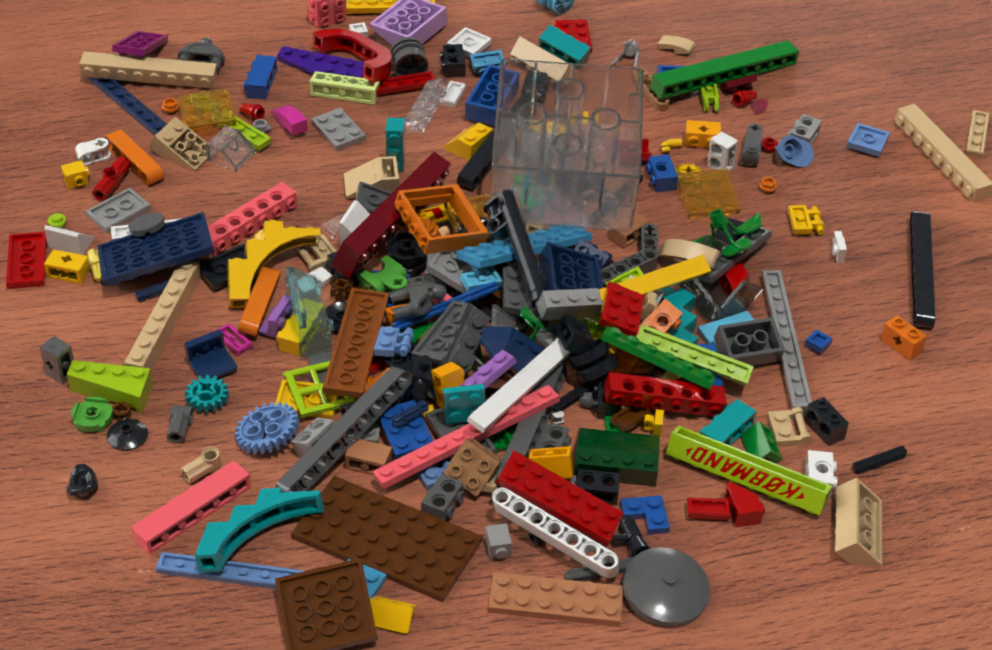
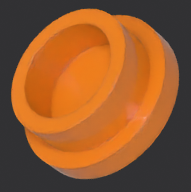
[162,98,179,113]
[759,177,777,193]

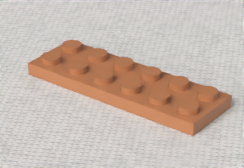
[488,572,623,627]

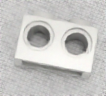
[707,131,738,176]

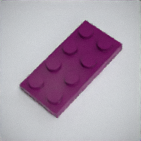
[112,31,168,58]

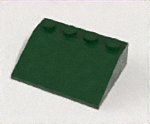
[574,428,660,487]

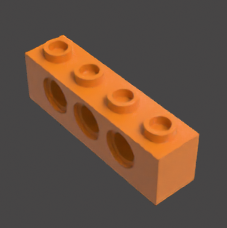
[614,299,683,373]

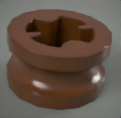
[112,402,132,421]

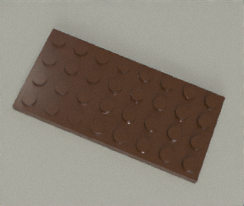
[291,476,483,602]

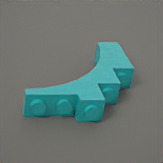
[653,287,699,373]
[195,488,325,572]

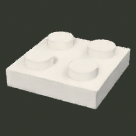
[447,27,492,57]

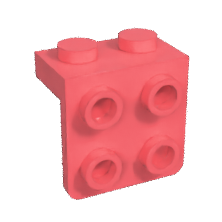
[307,0,346,28]

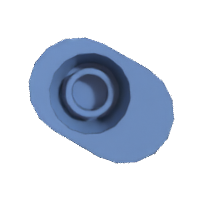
[775,135,814,167]

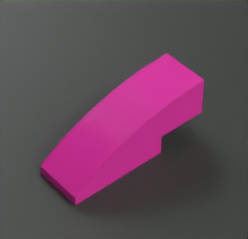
[271,105,308,135]

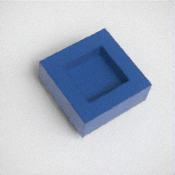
[805,329,833,354]

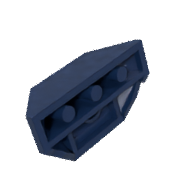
[479,326,544,373]

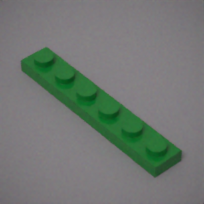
[600,326,716,390]

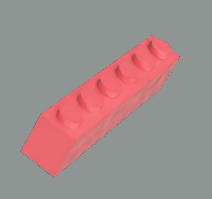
[131,460,251,555]

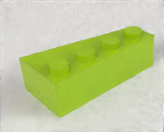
[67,360,153,414]

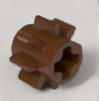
[330,279,353,302]

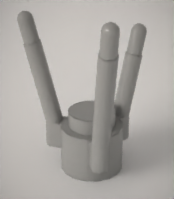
[611,39,640,69]

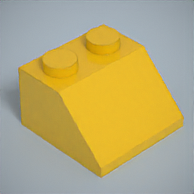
[444,123,493,161]

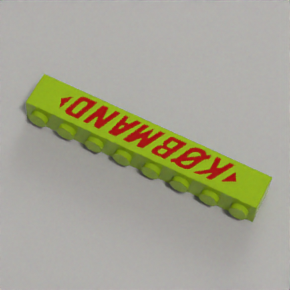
[666,425,832,515]

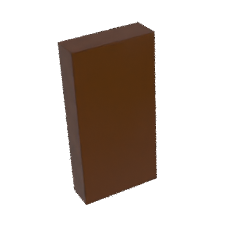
[610,406,653,433]

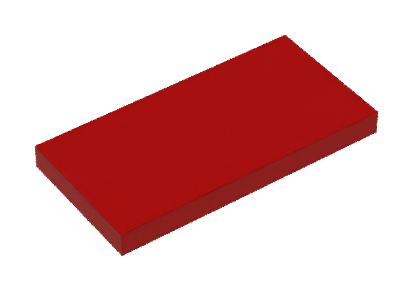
[6,231,47,289]

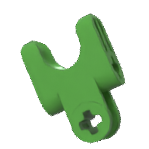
[357,255,408,302]

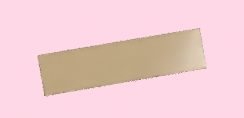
[965,110,990,158]

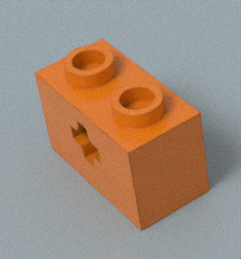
[881,315,927,361]

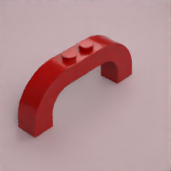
[313,29,392,83]

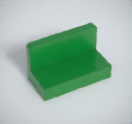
[741,421,783,463]

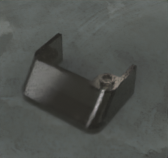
[679,235,764,322]

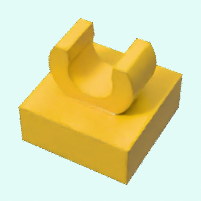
[643,409,664,438]

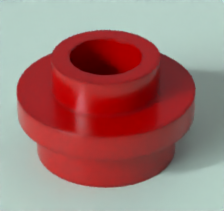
[761,137,778,153]

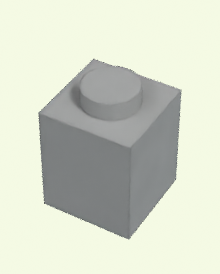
[485,523,512,560]

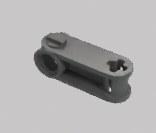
[741,123,763,166]

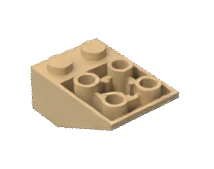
[149,117,215,171]
[344,156,399,199]

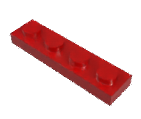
[367,71,436,96]

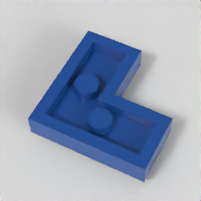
[620,495,670,535]

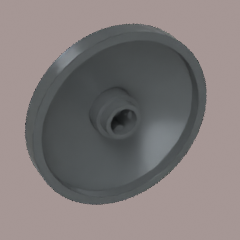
[623,547,710,627]

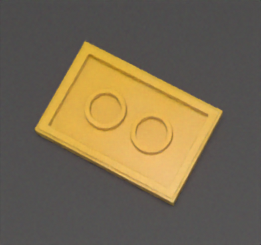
[275,379,340,420]

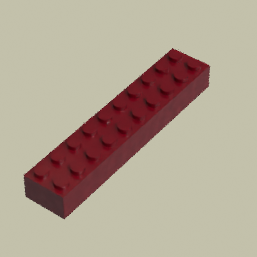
[331,151,451,279]

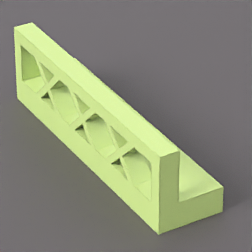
[310,71,380,105]

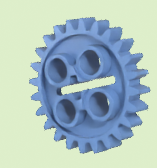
[234,402,300,454]

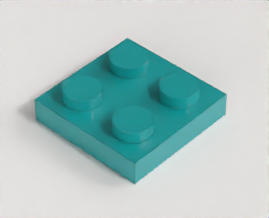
[443,384,485,424]

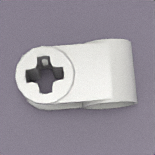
[75,138,111,166]

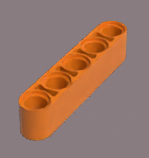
[104,129,164,186]
[238,266,281,337]

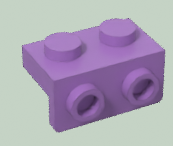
[259,295,294,338]

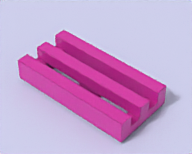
[215,323,253,357]

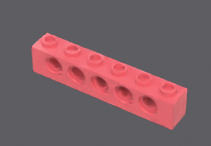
[208,182,297,256]

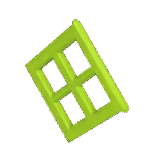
[283,361,355,418]

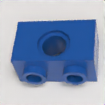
[645,154,678,192]

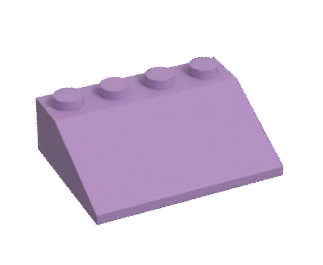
[369,0,447,45]

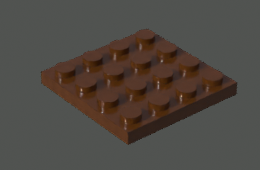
[275,558,378,650]

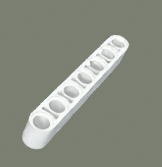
[492,488,619,578]

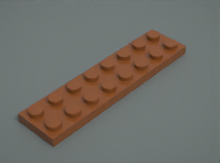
[322,288,389,398]

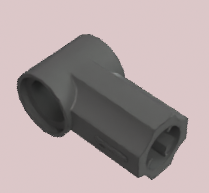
[167,405,194,444]

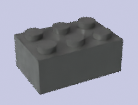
[714,317,785,366]

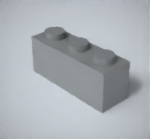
[537,288,603,321]

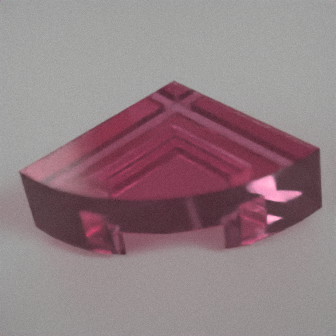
[751,99,768,115]

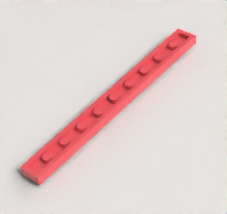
[372,385,560,489]

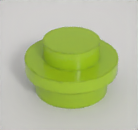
[48,213,67,228]

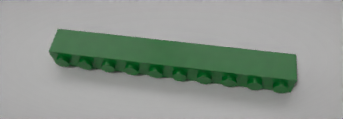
[650,40,799,99]

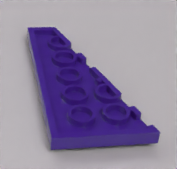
[277,46,364,84]

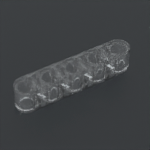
[405,77,448,135]

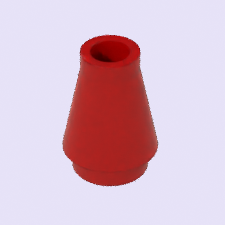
[732,90,757,107]
[239,103,265,121]

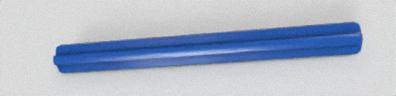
[392,281,499,330]

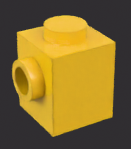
[61,160,90,190]

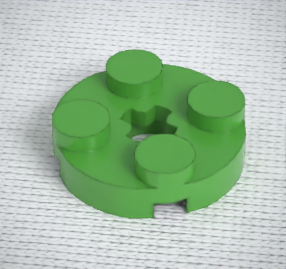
[71,397,113,432]

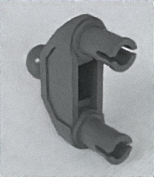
[178,37,225,73]
[389,282,447,320]

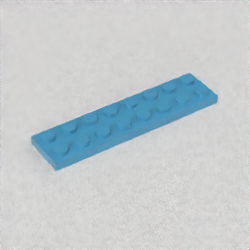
[456,223,593,268]

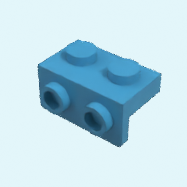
[469,50,507,75]

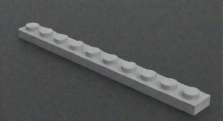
[762,270,812,412]

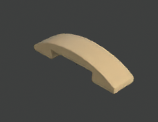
[658,239,720,268]

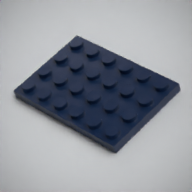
[97,212,215,287]

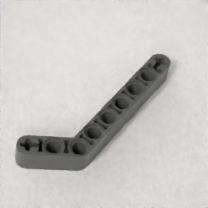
[600,223,659,288]

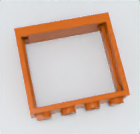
[395,184,489,254]

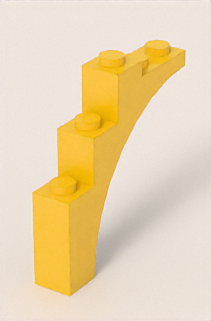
[227,220,321,308]

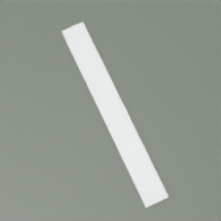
[467,337,572,433]

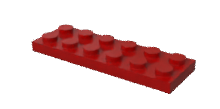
[495,450,624,546]

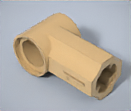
[180,447,222,484]

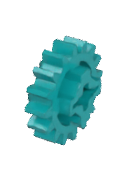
[185,375,229,413]

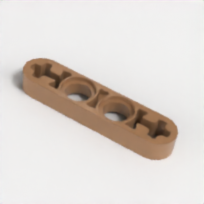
[632,67,670,111]

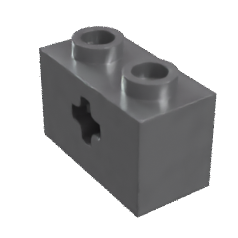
[40,336,74,385]

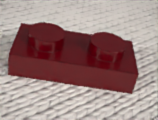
[720,74,757,92]

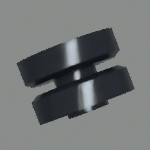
[387,232,428,278]
[568,338,619,382]

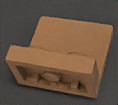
[444,437,502,496]

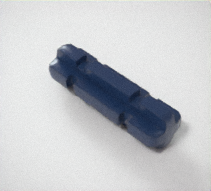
[135,280,169,302]
[391,400,429,427]

